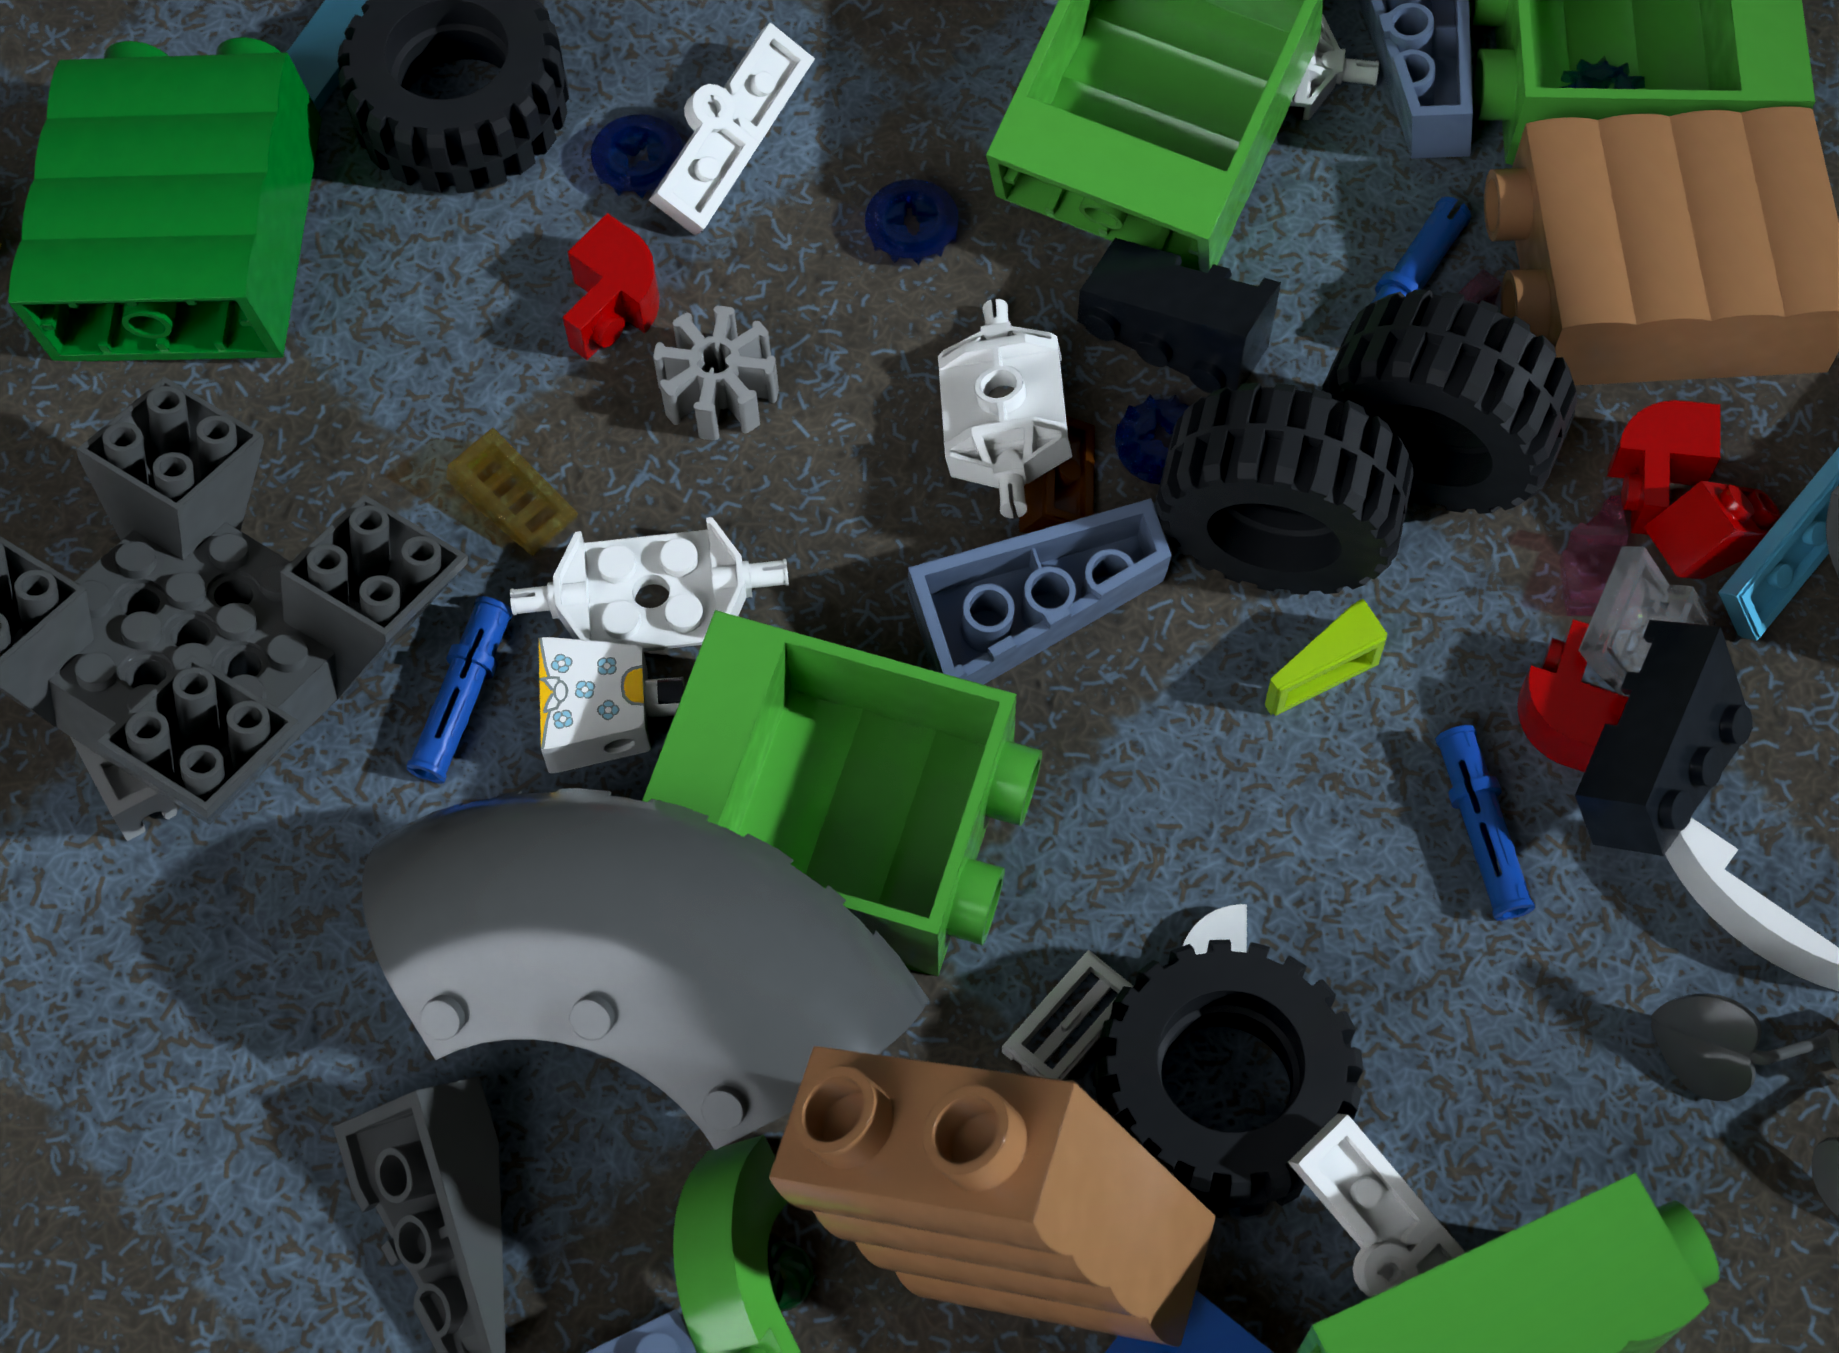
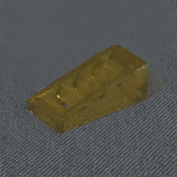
[446,427,578,556]

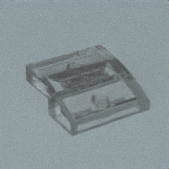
[1578,546,1716,697]

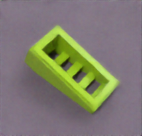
[1265,599,1388,716]

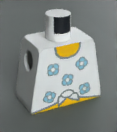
[539,637,685,773]

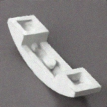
[1665,817,1839,991]

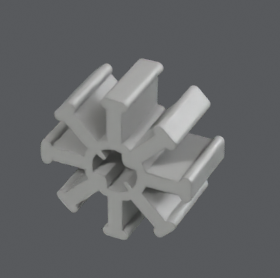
[653,306,779,440]

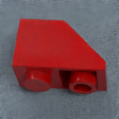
[1643,480,1781,579]

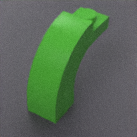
[673,1135,801,1353]

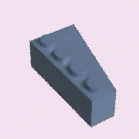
[1359,0,1473,159]
[907,498,1172,685]

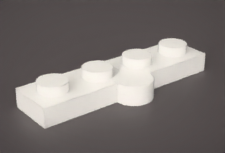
[649,23,815,236]
[1288,1114,1466,1297]

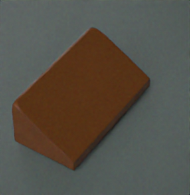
[1019,416,1095,533]

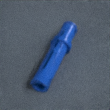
[1369,196,1472,305]
[406,596,513,784]
[1435,725,1535,921]

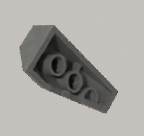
[334,1076,506,1353]

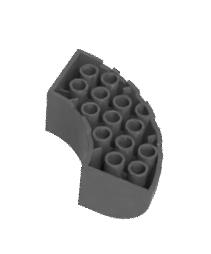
[362,788,929,1150]

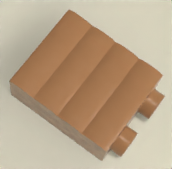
[1484,106,1839,385]
[769,1046,1216,1347]

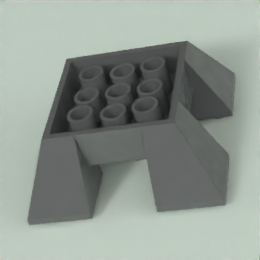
[0,376,468,825]

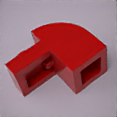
[562,213,660,360]
[1607,400,1721,535]
[1517,619,1629,772]

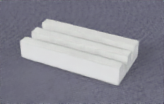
[1002,950,1133,1081]

